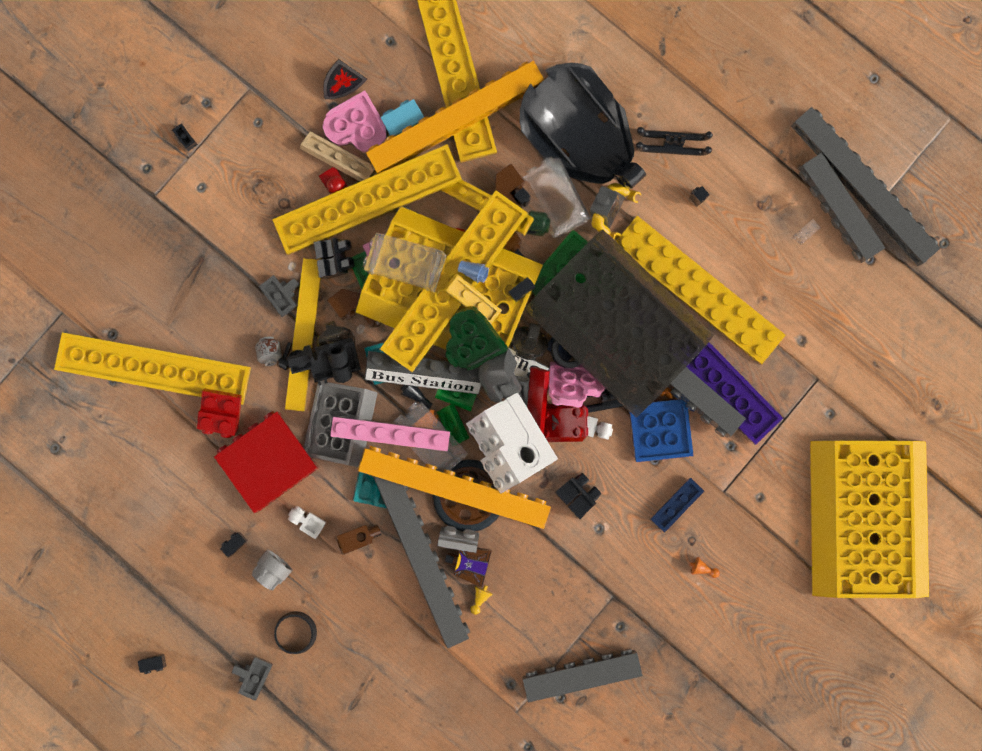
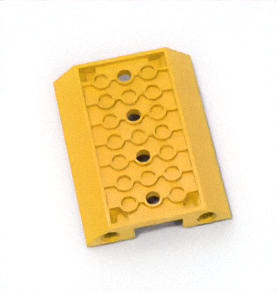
[356,206,543,350]
[810,441,929,598]

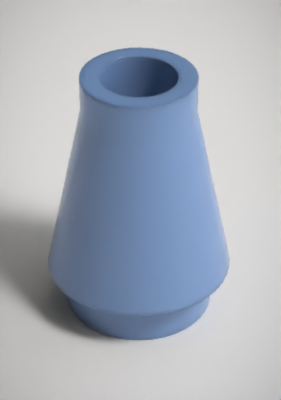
[458,260,489,283]

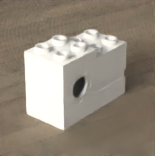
[466,393,558,494]

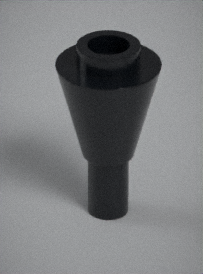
[400,385,433,410]

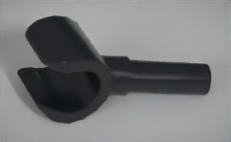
[278,342,292,370]

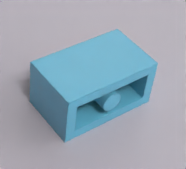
[381,99,424,136]

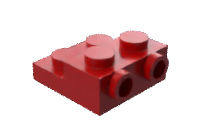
[197,388,242,438]

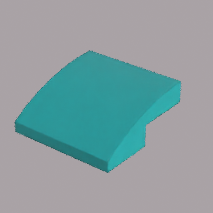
[352,472,386,508]

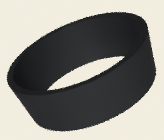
[274,611,317,654]

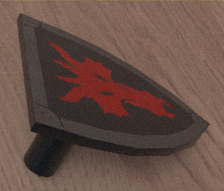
[323,59,367,100]

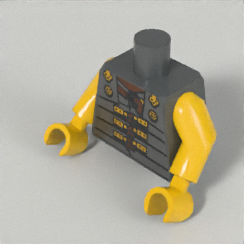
[590,182,641,244]

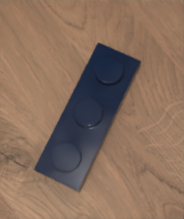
[650,478,704,533]

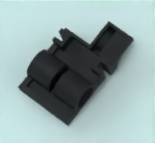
[287,337,361,385]

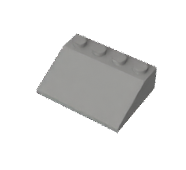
[304,381,378,467]

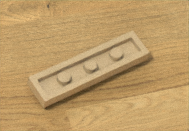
[300,131,375,182]

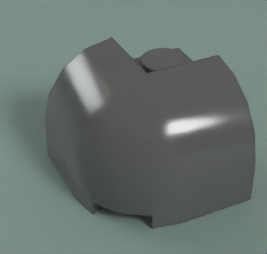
[478,348,522,402]

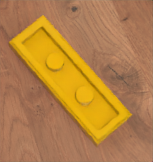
[443,274,502,324]

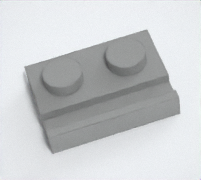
[438,526,479,553]

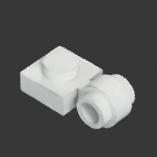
[587,416,613,440]
[288,506,326,539]

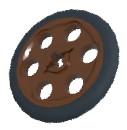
[433,459,499,532]

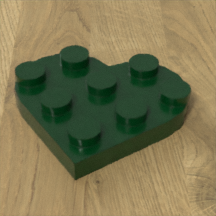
[446,306,508,370]

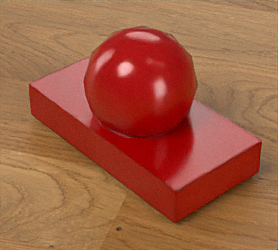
[319,167,348,194]

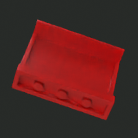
[214,411,319,513]

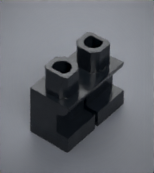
[314,238,355,279]
[555,473,602,519]

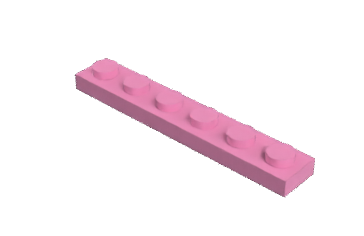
[331,416,450,451]

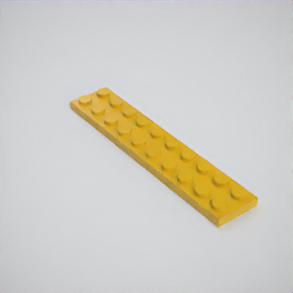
[417,0,497,163]
[272,144,463,255]
[380,191,528,373]
[613,216,786,365]
[54,332,251,405]

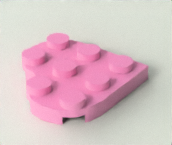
[323,91,387,153]
[548,362,607,408]

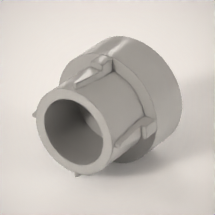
[252,549,293,591]

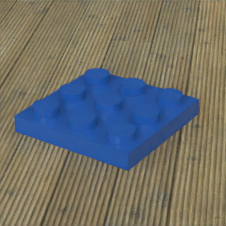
[629,399,694,462]

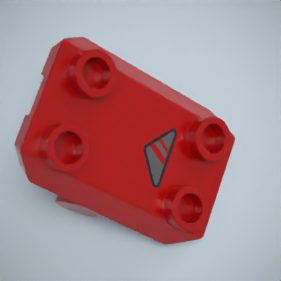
[544,404,588,442]

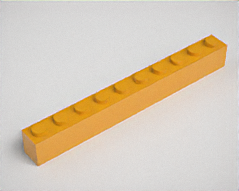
[366,60,544,174]
[357,446,551,529]

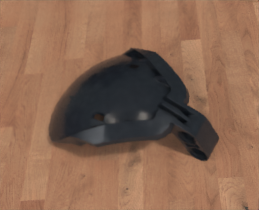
[520,63,646,189]

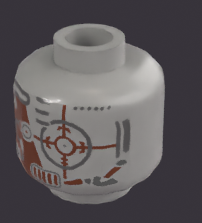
[255,336,282,366]

